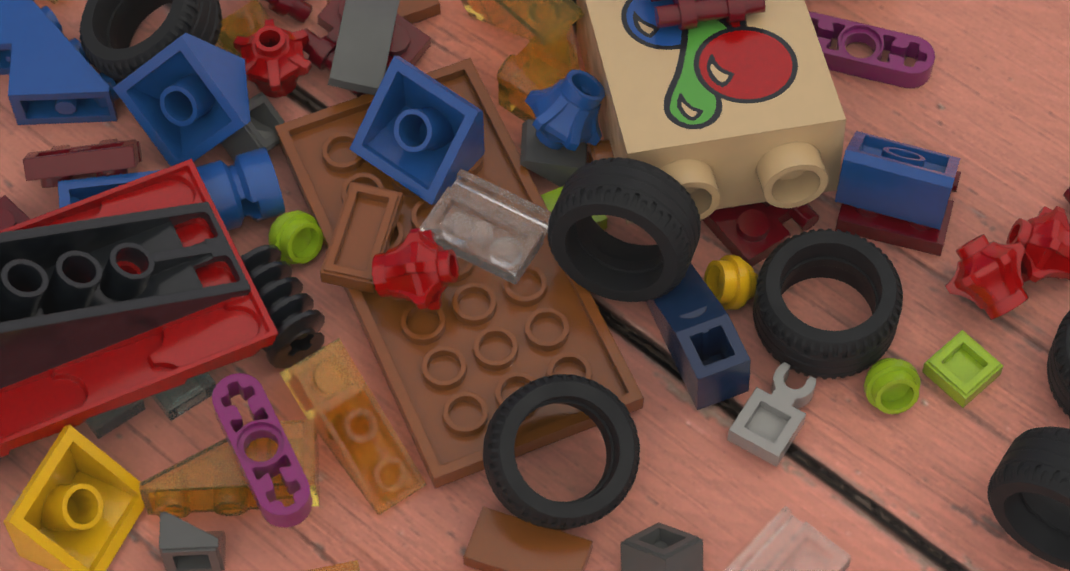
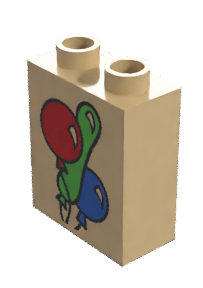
[576,0,846,224]

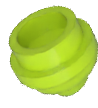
[268,210,323,264]
[864,358,921,414]

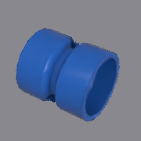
[196,147,285,231]

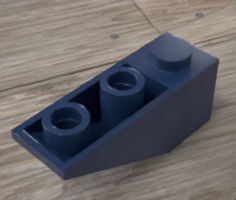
[646,263,751,410]

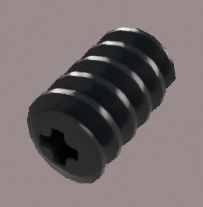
[241,245,325,368]

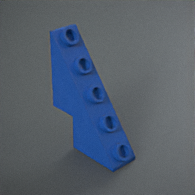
[0,0,120,125]

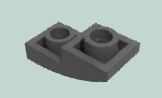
[328,0,399,95]

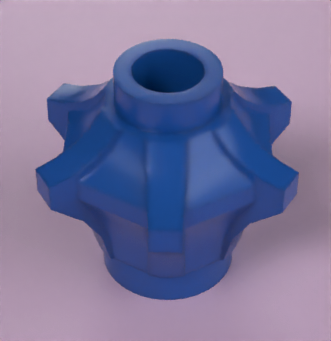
[525,70,605,151]

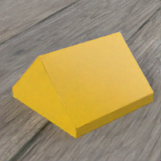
[3,425,154,571]

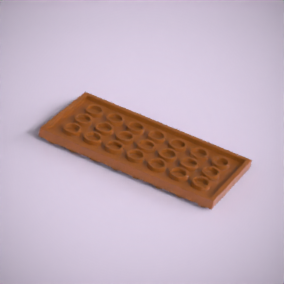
[275,58,644,488]

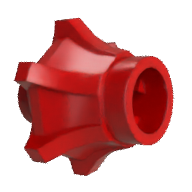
[233,19,312,98]
[1006,206,1070,283]
[372,228,459,310]
[945,234,1029,320]

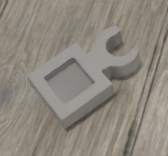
[727,362,816,467]

